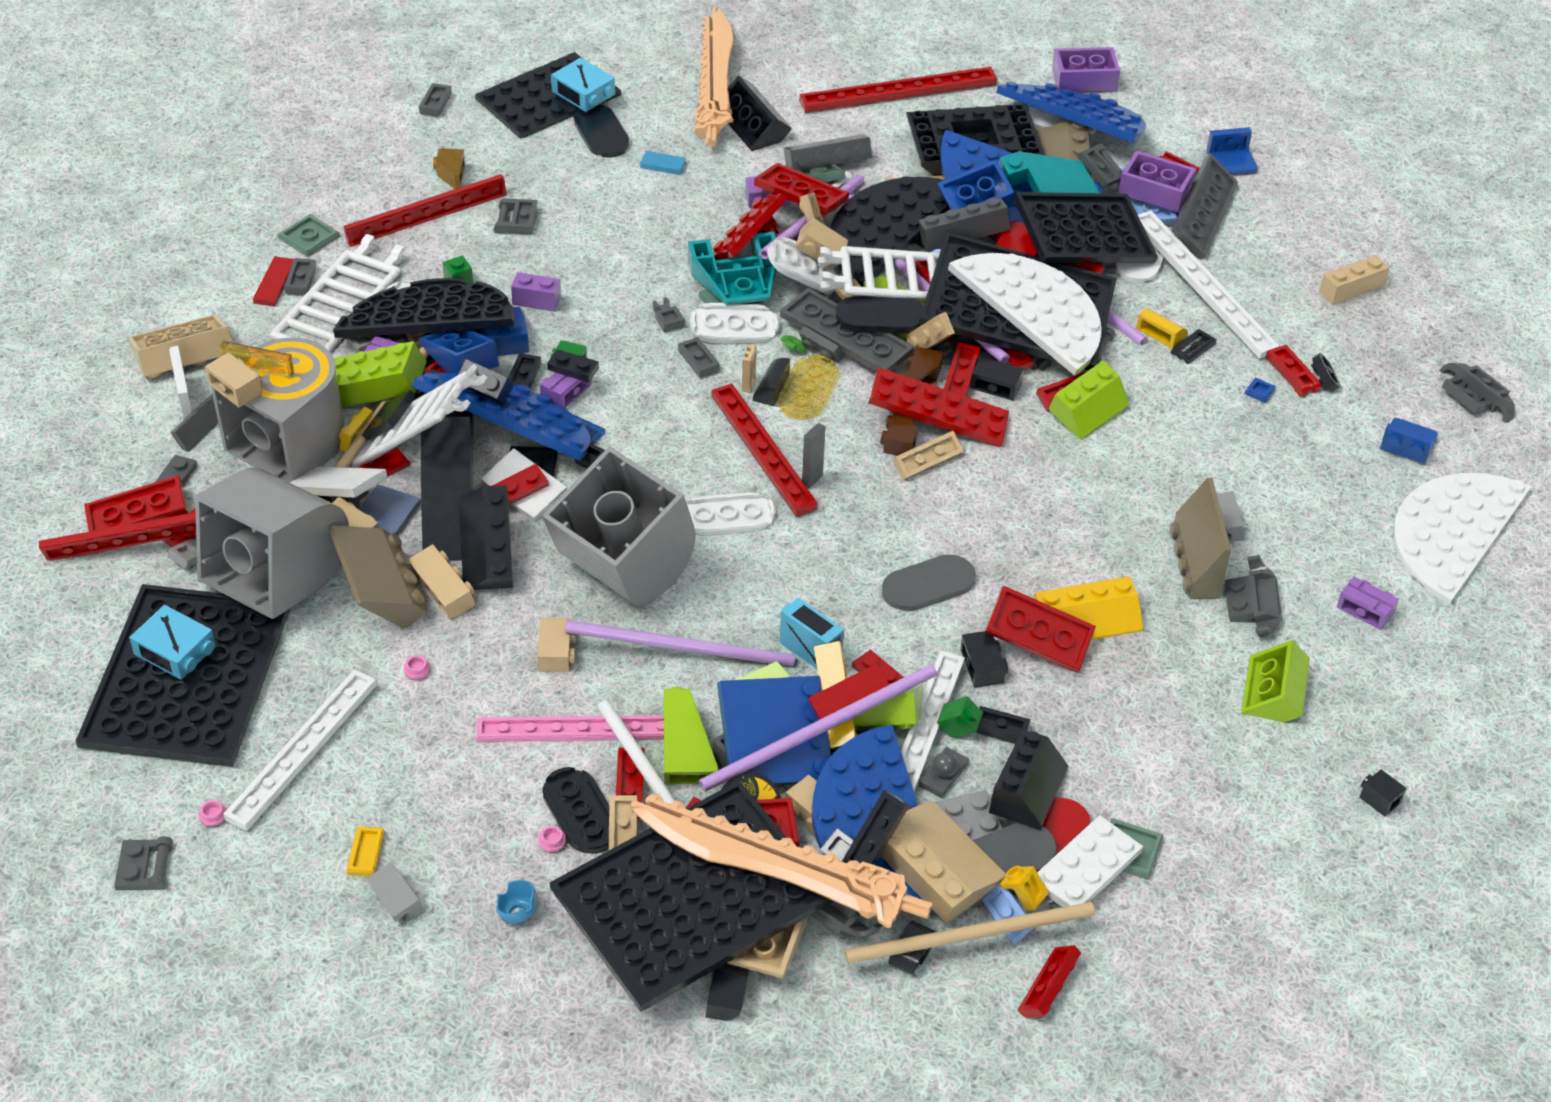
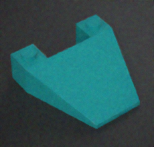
[999,151,1099,223]
[688,232,776,305]

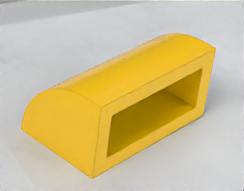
[1136,308,1188,348]

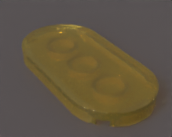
[778,355,839,420]

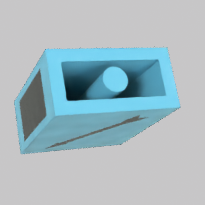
[551,57,615,112]
[780,598,844,670]
[129,604,216,680]

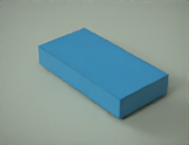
[640,151,686,175]

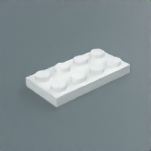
[1037,815,1143,907]

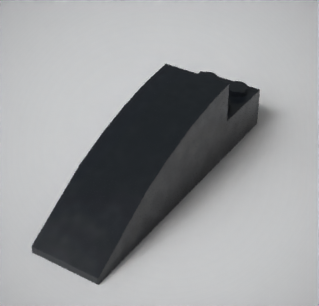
[421,410,474,561]

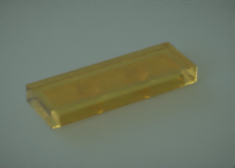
[220,341,294,378]

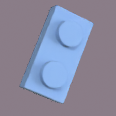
[982,884,1035,944]

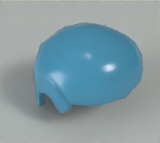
[496,879,539,924]

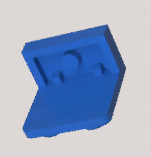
[1206,127,1258,175]
[1380,418,1438,464]

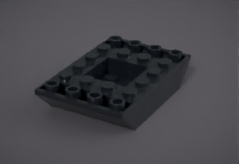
[906,104,1044,176]

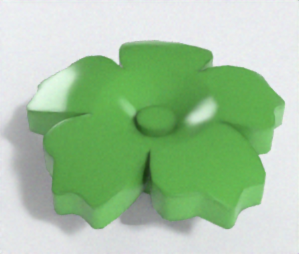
[780,335,806,353]

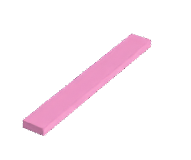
[476,715,664,742]

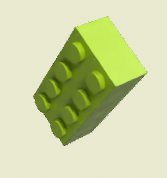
[334,341,427,408]

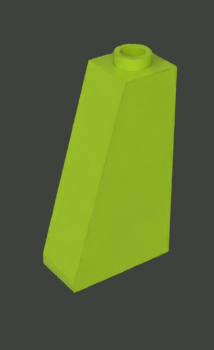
[663,687,718,784]

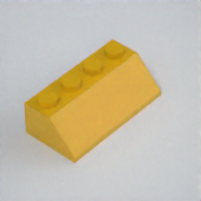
[1034,576,1143,640]

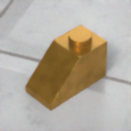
[433,148,465,189]

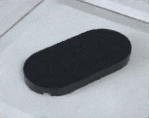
[574,105,629,158]
[836,296,923,333]
[542,767,609,854]

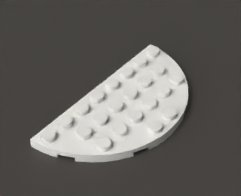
[948,253,1101,376]
[1393,473,1532,604]

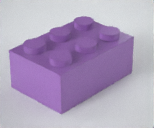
[1052,47,1120,92]
[1118,150,1196,212]

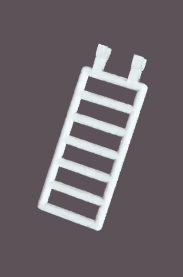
[270,234,405,353]
[817,246,940,300]
[351,364,487,468]

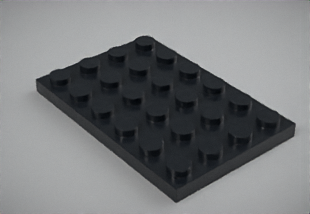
[475,52,621,139]
[1013,192,1158,263]

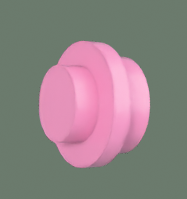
[404,655,430,680]
[198,800,226,826]
[538,826,566,852]

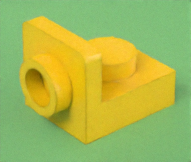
[1000,866,1049,911]

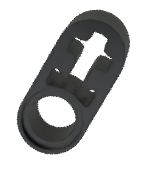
[888,920,937,977]

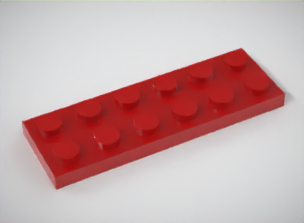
[868,367,1009,447]

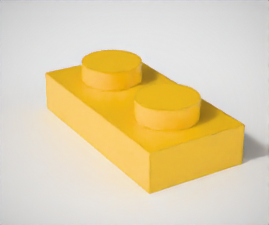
[339,407,373,452]

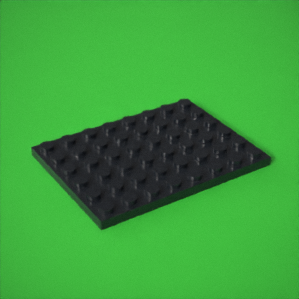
[918,232,1117,371]
[75,584,291,766]
[550,780,834,1012]

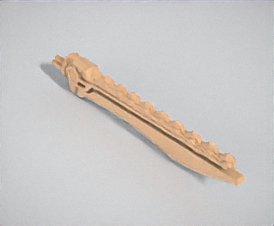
[694,7,734,147]
[631,794,933,928]

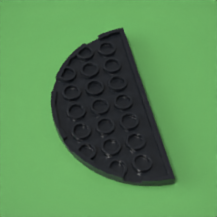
[830,176,950,287]
[333,278,515,339]

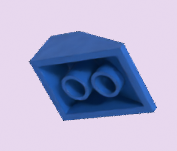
[937,159,1014,210]
[479,306,529,356]
[419,329,499,373]

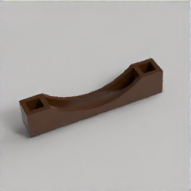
[880,346,943,456]

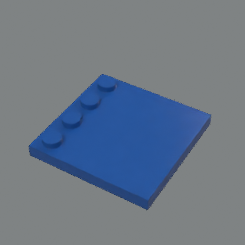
[717,676,831,785]

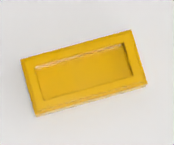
[346,826,385,877]

